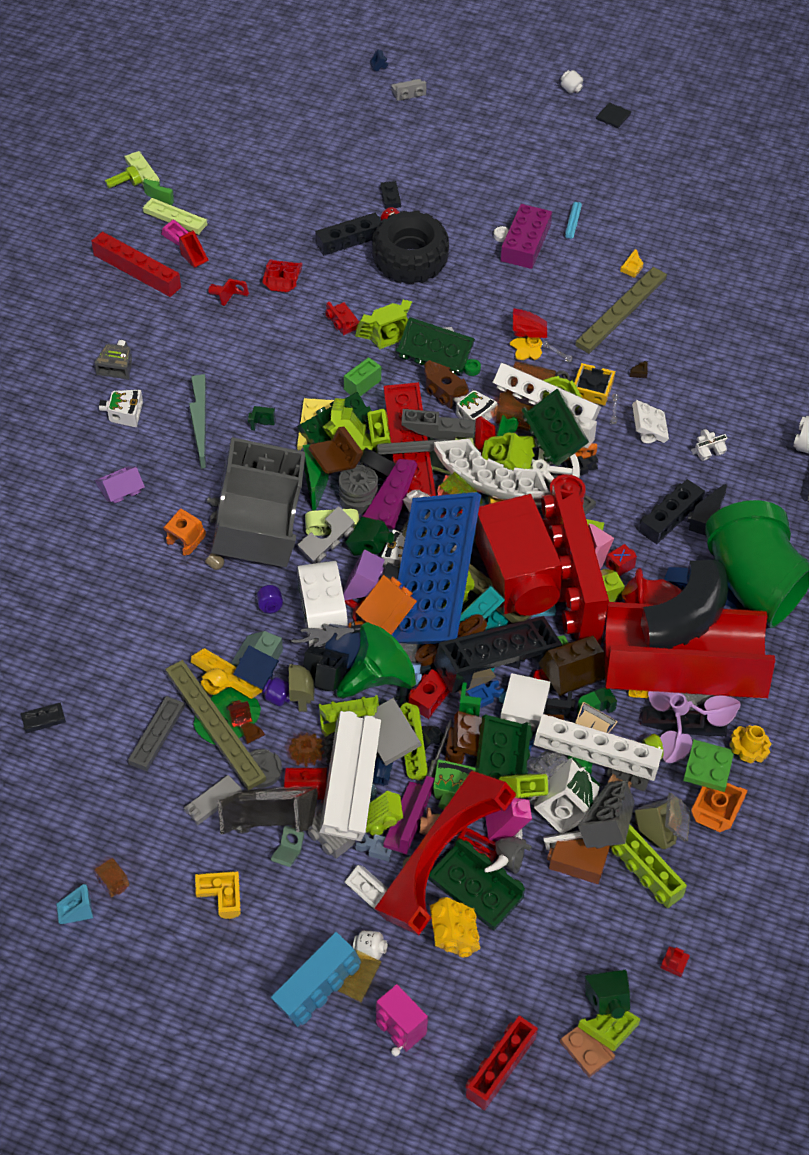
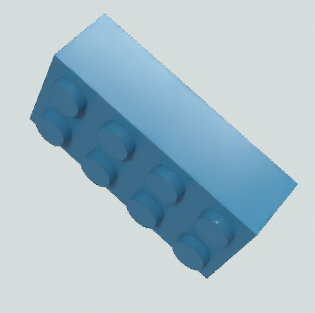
[271,932,361,1027]

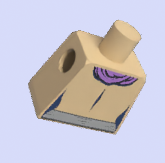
[575,702,618,733]

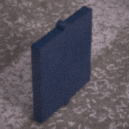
[233,645,279,690]

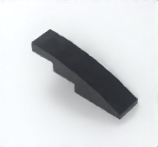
[642,706,728,737]

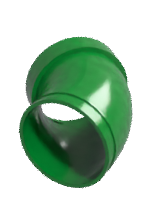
[705,500,809,628]

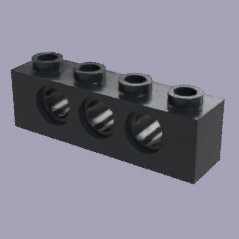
[315,212,381,256]
[639,479,705,545]

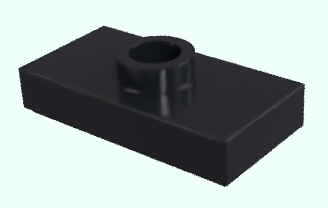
[21,702,66,733]

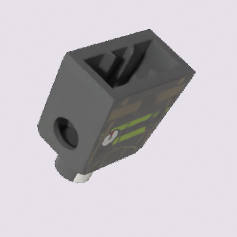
[95,340,132,380]

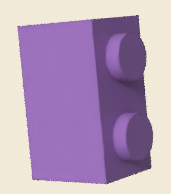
[95,466,145,503]
[343,550,385,600]

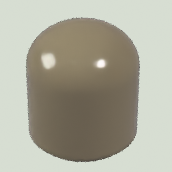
[205,553,224,570]

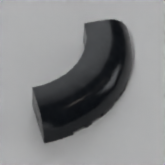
[641,560,728,649]

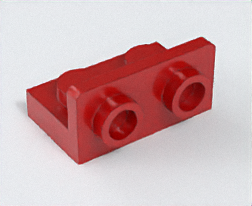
[325,301,359,335]
[475,416,495,456]
[284,768,327,799]

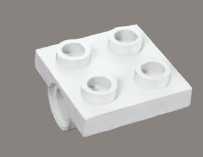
[632,400,669,443]

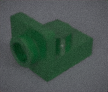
[248,406,276,431]

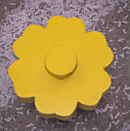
[729,725,771,763]

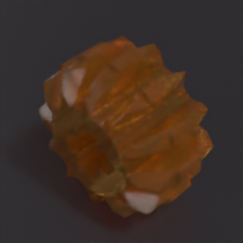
[289,731,324,767]

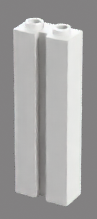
[319,711,381,841]

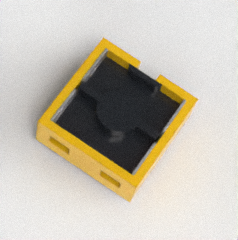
[574,363,616,406]

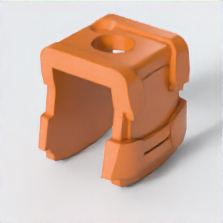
[163,508,206,556]

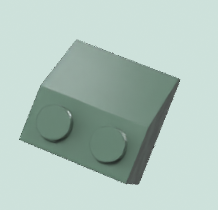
[231,631,283,667]

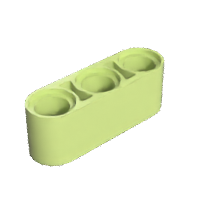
[305,509,359,536]

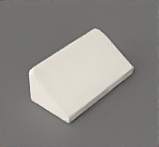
[544,830,583,851]
[345,865,388,908]

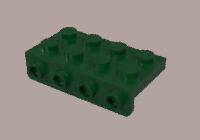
[395,317,475,376]
[521,389,589,466]
[475,714,532,799]
[428,838,525,931]

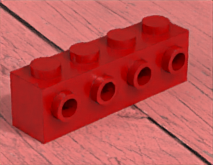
[465,1016,538,1111]

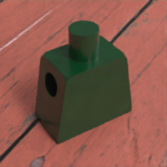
[346,517,394,556]
[585,969,630,1019]

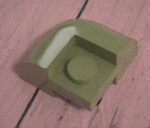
[289,664,315,712]

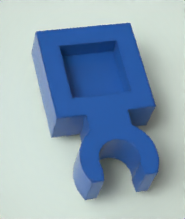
[466,680,504,708]

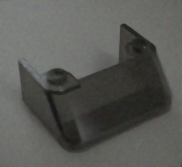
[217,787,318,834]

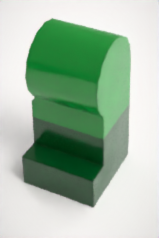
[577,686,617,714]

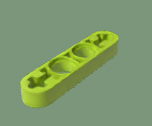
[400,703,427,781]

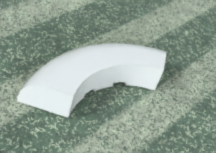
[434,439,549,503]

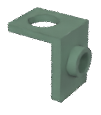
[271,826,305,867]

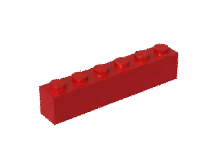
[91,231,181,297]

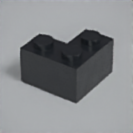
[303,645,349,691]

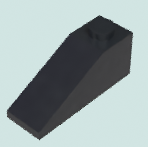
[687,484,728,536]

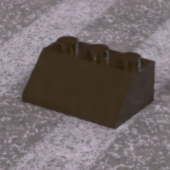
[538,636,605,696]

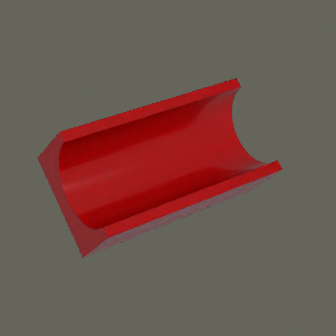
[603,602,776,698]

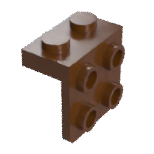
[308,426,363,473]

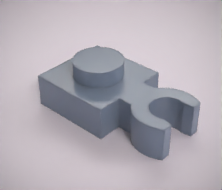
[355,834,393,862]

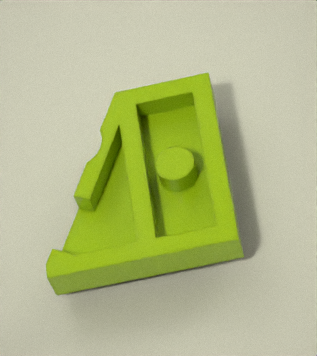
[578,1011,640,1051]

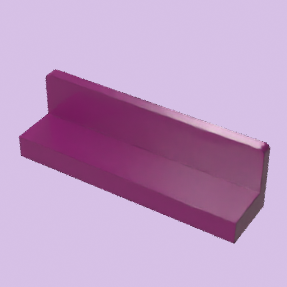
[383,776,434,854]

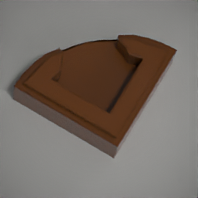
[239,723,265,744]

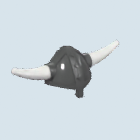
[485,829,532,874]

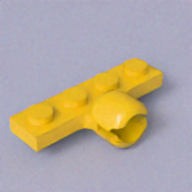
[191,648,263,699]

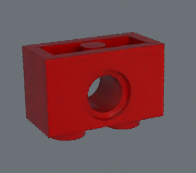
[408,669,450,719]

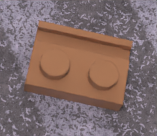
[560,1026,615,1078]

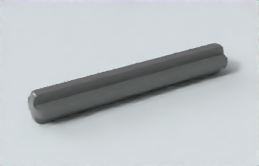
[377,439,449,455]

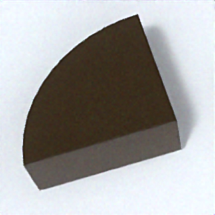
[629,361,648,378]

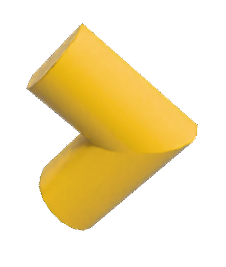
[195,871,241,919]

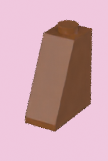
[547,839,610,885]

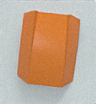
[691,783,748,832]

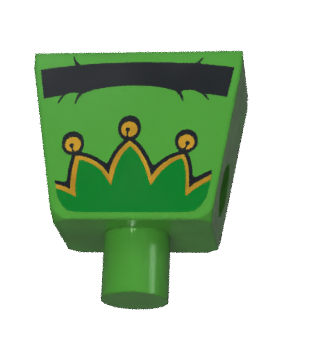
[434,759,476,810]

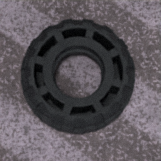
[372,210,449,284]

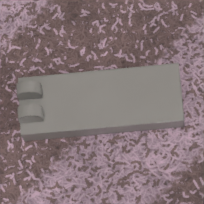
[184,775,242,826]

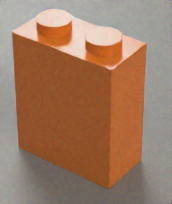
[356,575,417,635]

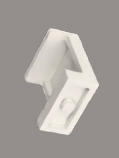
[501,673,551,732]

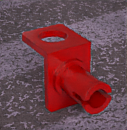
[209,279,249,306]

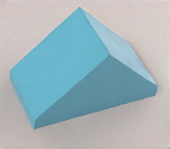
[57,884,93,924]

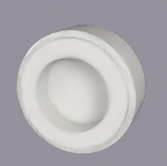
[494,227,509,242]

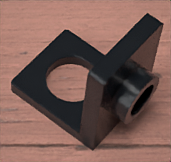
[413,726,447,754]

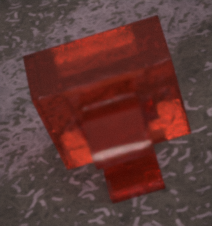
[228,700,253,727]

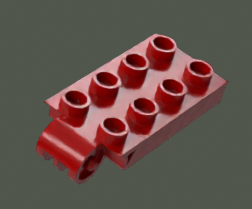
[541,474,609,645]

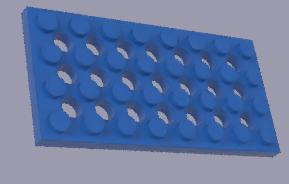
[392,492,481,645]

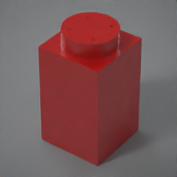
[476,494,562,616]

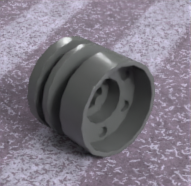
[339,465,378,514]

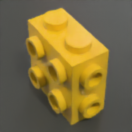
[430,897,480,958]

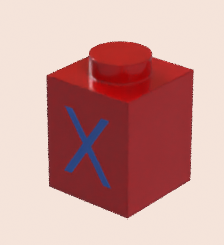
[605,544,637,577]

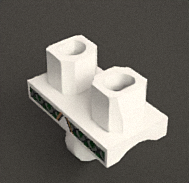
[691,429,727,461]

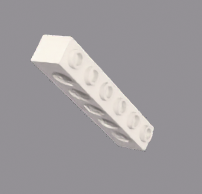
[493,363,601,421]
[534,714,663,781]

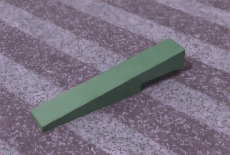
[189,374,207,469]

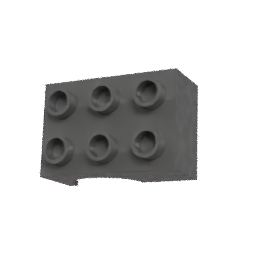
[211,437,305,568]

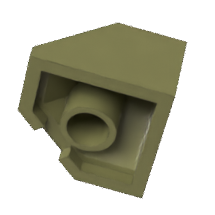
[635,798,680,849]

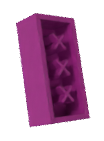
[501,204,552,269]

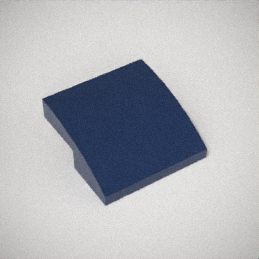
[324,624,361,669]

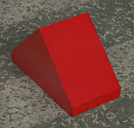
[179,230,209,268]

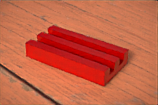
[454,827,498,863]

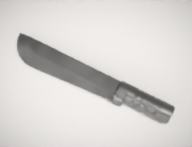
[424,720,451,781]

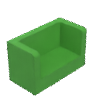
[344,357,381,396]

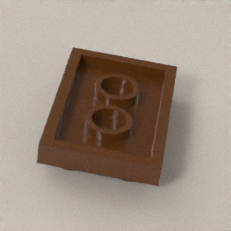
[454,711,482,756]

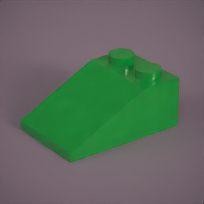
[303,444,329,511]

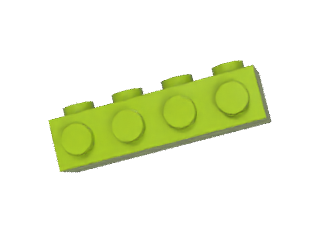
[610,824,687,909]

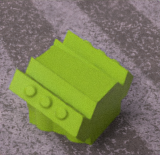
[355,300,412,349]
[323,398,373,451]
[482,433,536,470]

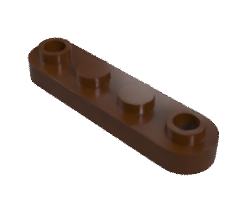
[415,614,487,666]

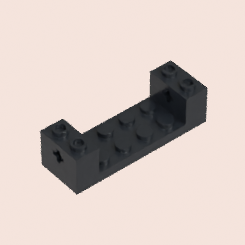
[433,616,562,693]

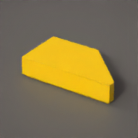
[620,249,643,278]

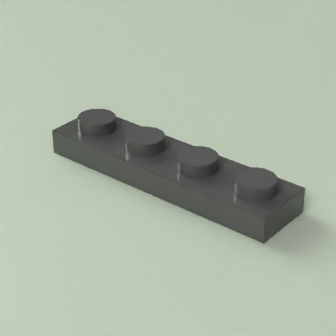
[128,696,185,771]

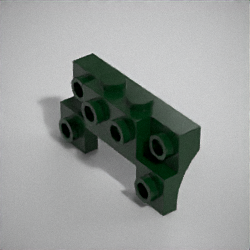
[297,392,372,444]

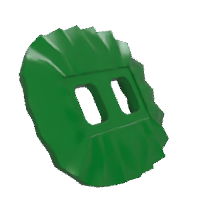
[193,687,261,746]

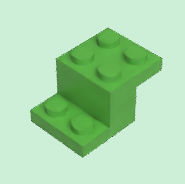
[683,739,734,792]

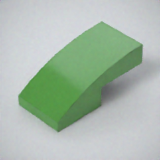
[143,179,174,206]

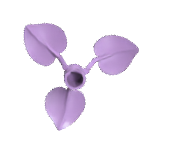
[648,691,741,763]

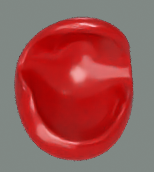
[622,568,682,605]

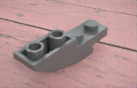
[401,409,475,441]

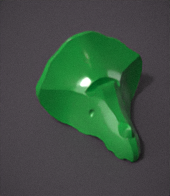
[336,622,416,698]

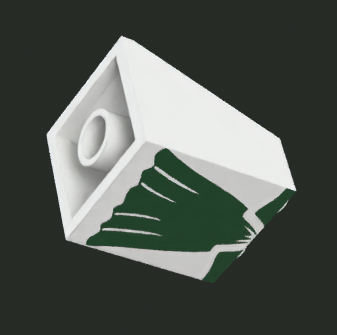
[534,757,600,833]

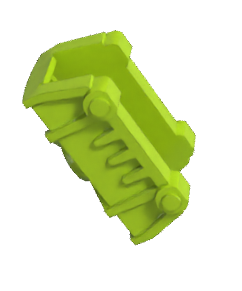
[319,695,379,737]

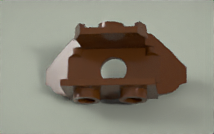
[424,360,469,409]

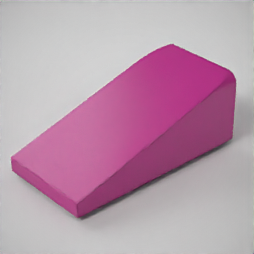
[161,219,188,246]

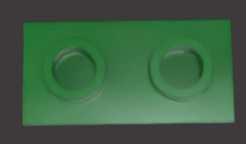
[496,415,519,436]

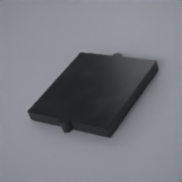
[596,102,631,128]

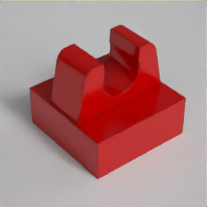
[660,946,690,977]

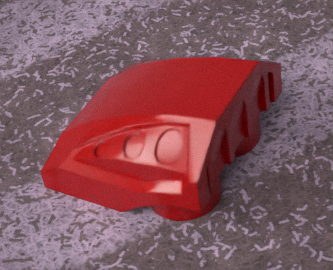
[263,259,303,292]
[513,308,547,338]

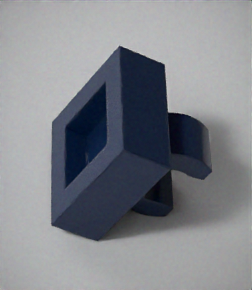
[370,49,389,72]

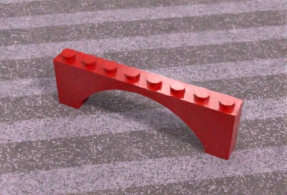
[374,771,517,935]

